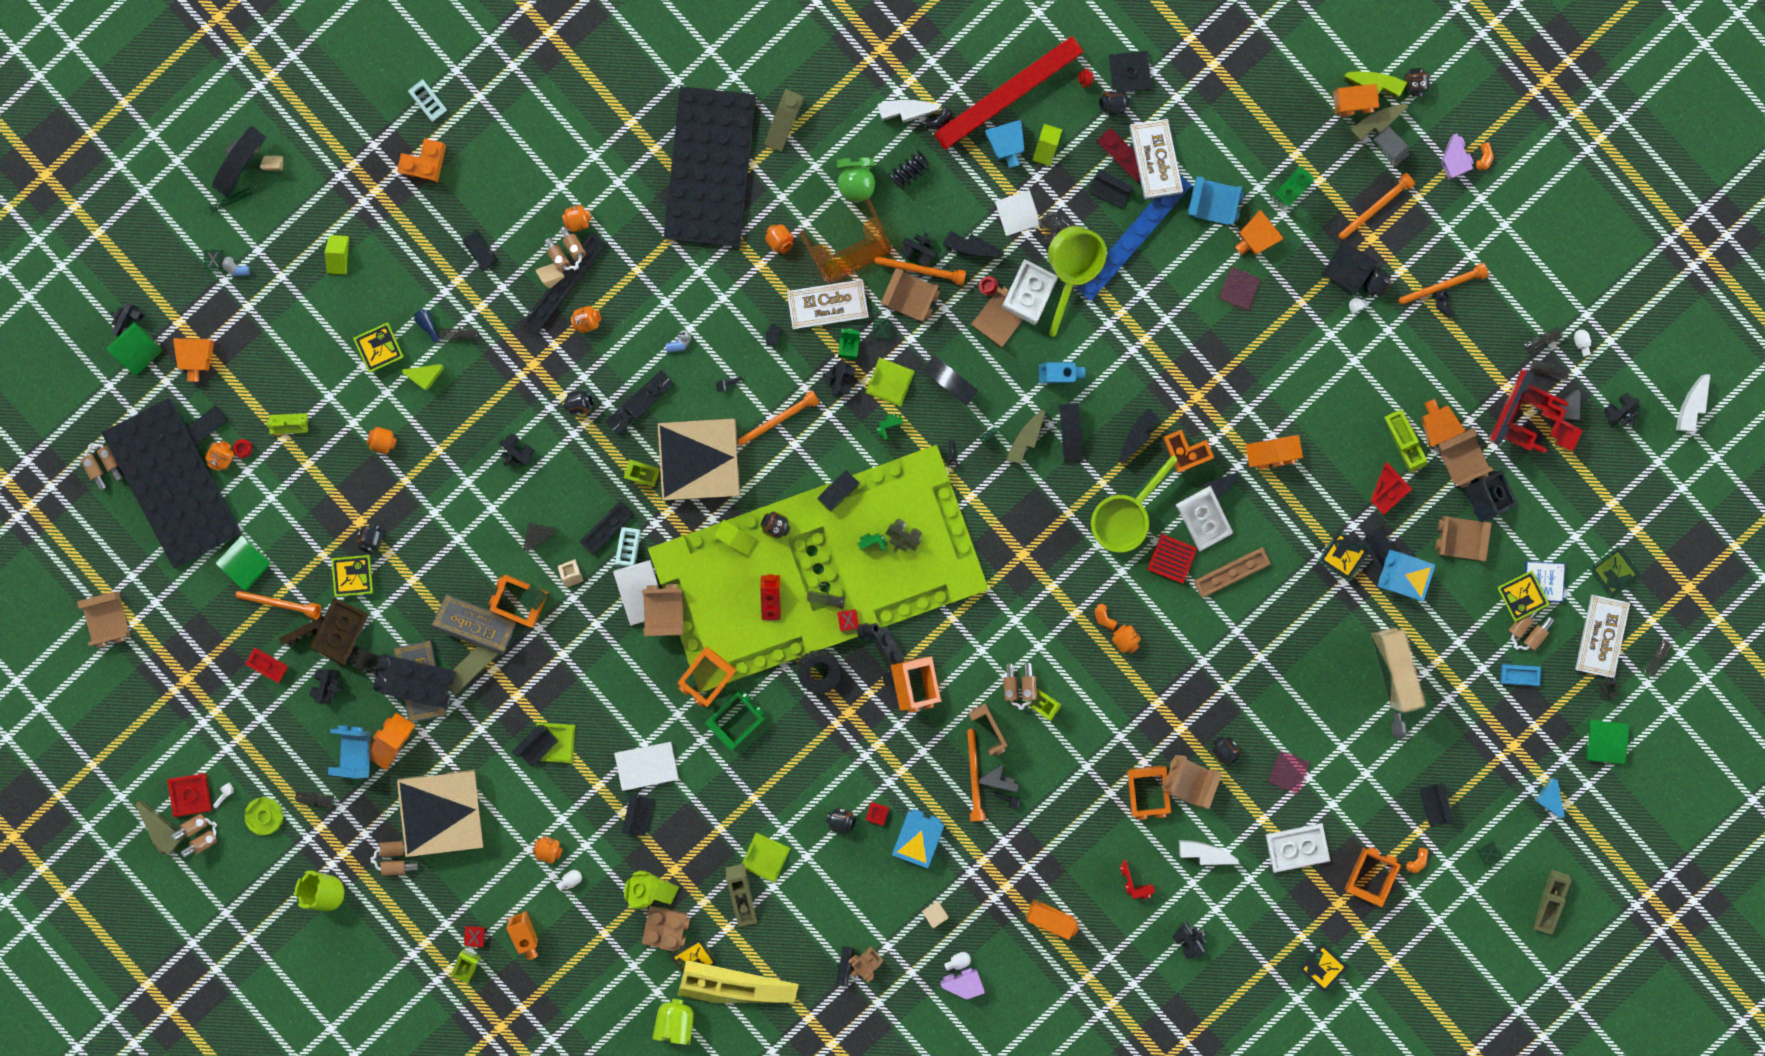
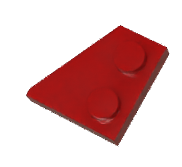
[1370,462,1412,515]

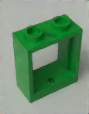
[1270,166,1315,211]
[705,691,765,751]

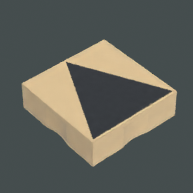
[658,419,740,500]
[1371,628,1425,712]
[397,770,483,857]

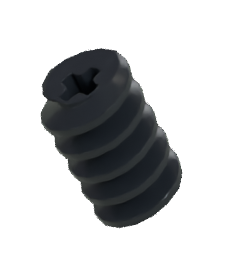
[887,150,930,190]

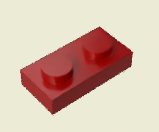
[245,647,289,683]

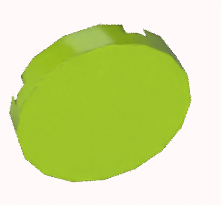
[245,797,284,835]
[624,871,657,910]

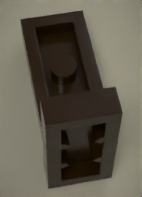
[279,613,323,646]

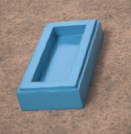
[1500,664,1541,686]

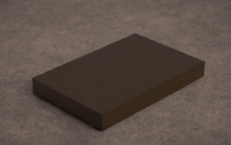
[309,597,369,666]

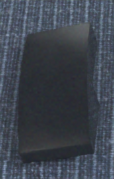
[817,470,859,513]

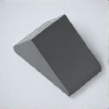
[1374,126,1409,167]
[1557,390,1581,420]

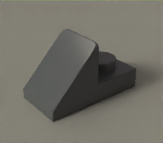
[979,764,1018,792]

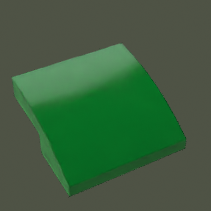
[106,323,163,376]
[216,535,272,591]
[1586,720,1629,765]

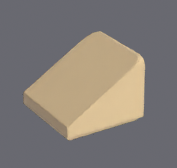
[260,156,283,171]
[536,263,564,288]
[558,559,583,588]
[922,901,949,928]

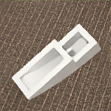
[878,100,939,123]
[1676,374,1710,432]
[1179,840,1239,865]

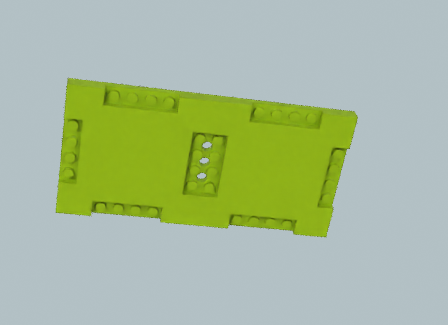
[648,445,989,693]

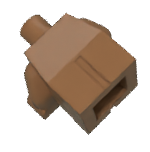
[849,946,883,983]

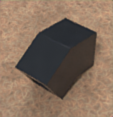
[766,323,783,345]

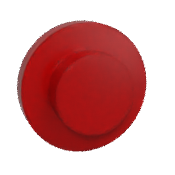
[1078,68,1093,88]
[979,276,998,296]
[233,439,253,458]

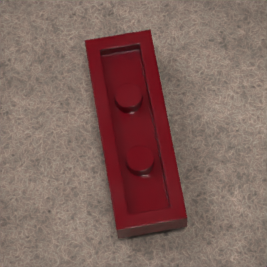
[1097,128,1140,183]

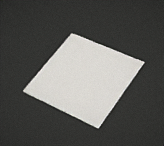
[995,190,1041,236]

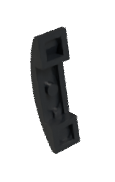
[212,126,267,198]

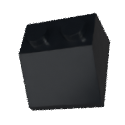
[1321,242,1377,295]
[1464,470,1518,522]

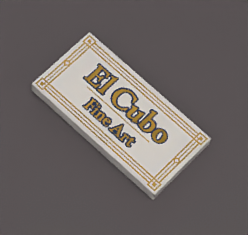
[1129,119,1183,199]
[787,279,869,329]
[1575,595,1630,678]

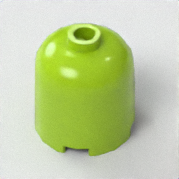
[295,870,345,912]
[652,999,694,1045]

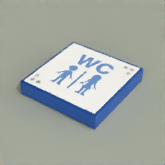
[1525,561,1565,602]

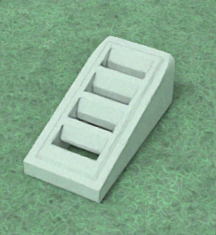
[408,79,447,122]
[615,527,641,568]

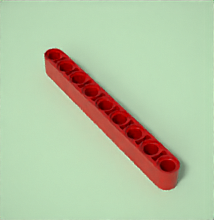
[933,36,1084,150]

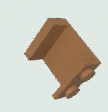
[881,268,940,322]
[971,287,1023,348]
[1436,428,1493,488]
[1435,516,1491,561]
[642,584,684,636]
[77,591,130,648]
[968,703,1007,756]
[1162,755,1222,809]

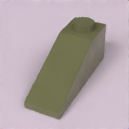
[764,89,804,152]
[135,800,186,855]
[726,864,757,927]

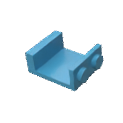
[1187,176,1244,226]
[328,725,371,778]

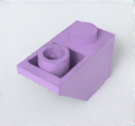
[1441,134,1474,180]
[940,968,985,1000]

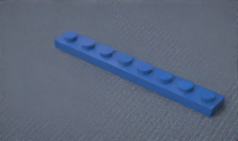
[1076,174,1192,301]

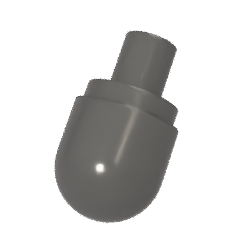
[1391,712,1407,739]

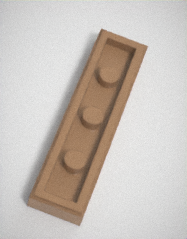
[1193,547,1271,598]

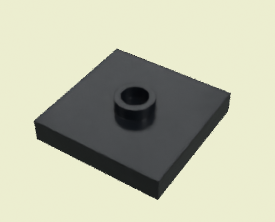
[1109,51,1151,93]

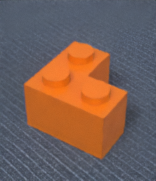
[1333,84,1379,117]
[397,139,446,183]
[1162,430,1214,473]
[1245,435,1303,470]
[370,713,415,770]

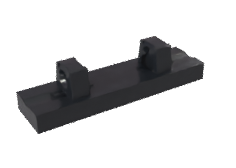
[605,370,675,436]

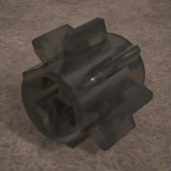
[1596,677,1622,701]

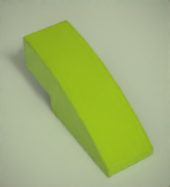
[1343,71,1407,98]
[1384,409,1428,473]

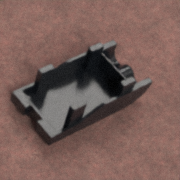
[373,653,457,709]

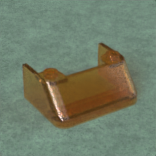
[800,198,891,283]

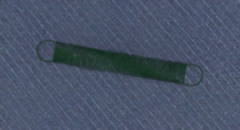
[205,186,257,215]

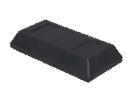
[461,230,499,272]

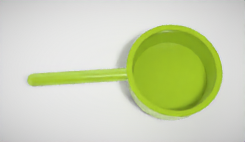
[1048,226,1107,337]
[1091,456,1177,552]

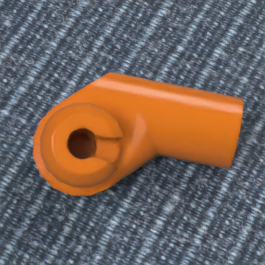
[1476,142,1494,171]
[1094,604,1117,630]
[1406,848,1428,873]

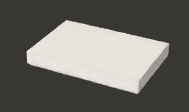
[1001,259,1058,325]
[1176,486,1233,552]
[613,560,659,625]
[614,742,679,791]
[1265,823,1330,873]

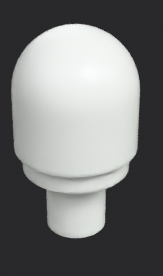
[1574,330,1591,357]
[556,870,582,891]
[944,952,971,971]

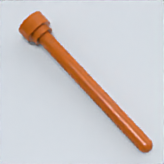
[1339,173,1416,240]
[874,257,966,286]
[1399,262,1489,305]
[737,390,820,446]
[235,591,321,619]
[967,729,986,821]

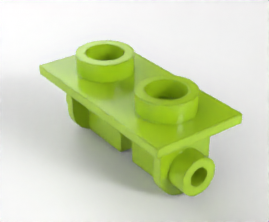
[267,413,308,434]

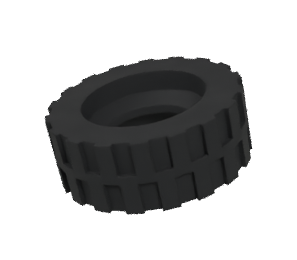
[797,649,841,694]

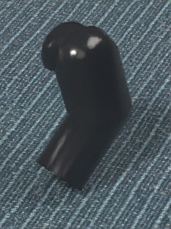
[926,108,952,128]
[1435,290,1455,319]

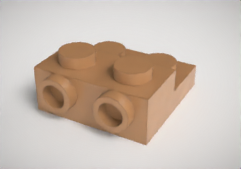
[642,905,690,952]

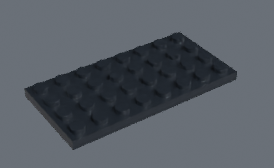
[664,86,756,247]
[101,397,242,568]

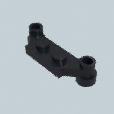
[857,623,905,688]

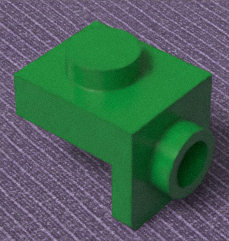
[838,329,860,361]
[876,413,903,441]
[857,533,888,552]

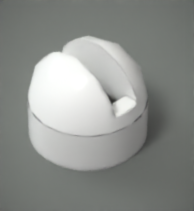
[1349,298,1366,314]

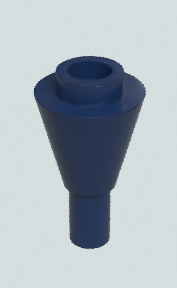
[412,308,440,343]

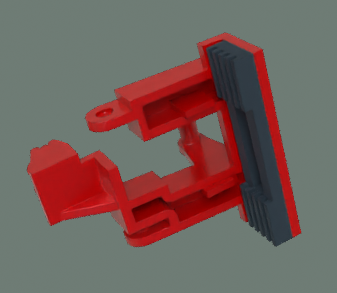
[1488,369,1583,454]

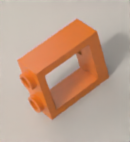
[488,575,549,628]
[677,646,737,707]
[891,656,941,713]
[1127,766,1171,820]
[1344,846,1401,907]
[1026,899,1079,940]

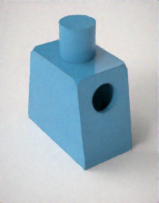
[985,120,1024,168]
[1039,363,1085,384]

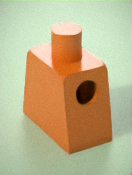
[1235,210,1284,256]
[174,338,214,382]
[1421,399,1465,447]
[507,911,538,960]

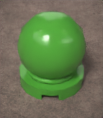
[836,158,876,203]

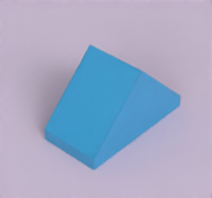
[1535,778,1565,818]

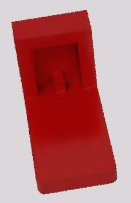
[760,574,781,620]
[1120,859,1155,900]

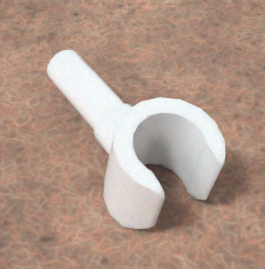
[213,783,234,808]

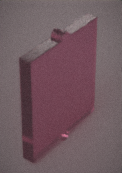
[1219,267,1260,310]
[1268,751,1310,793]

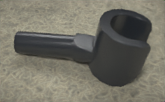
[716,376,742,391]
[946,441,958,468]
[994,792,1020,809]

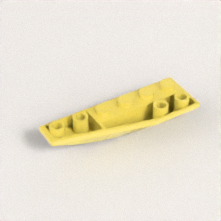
[678,960,799,1003]

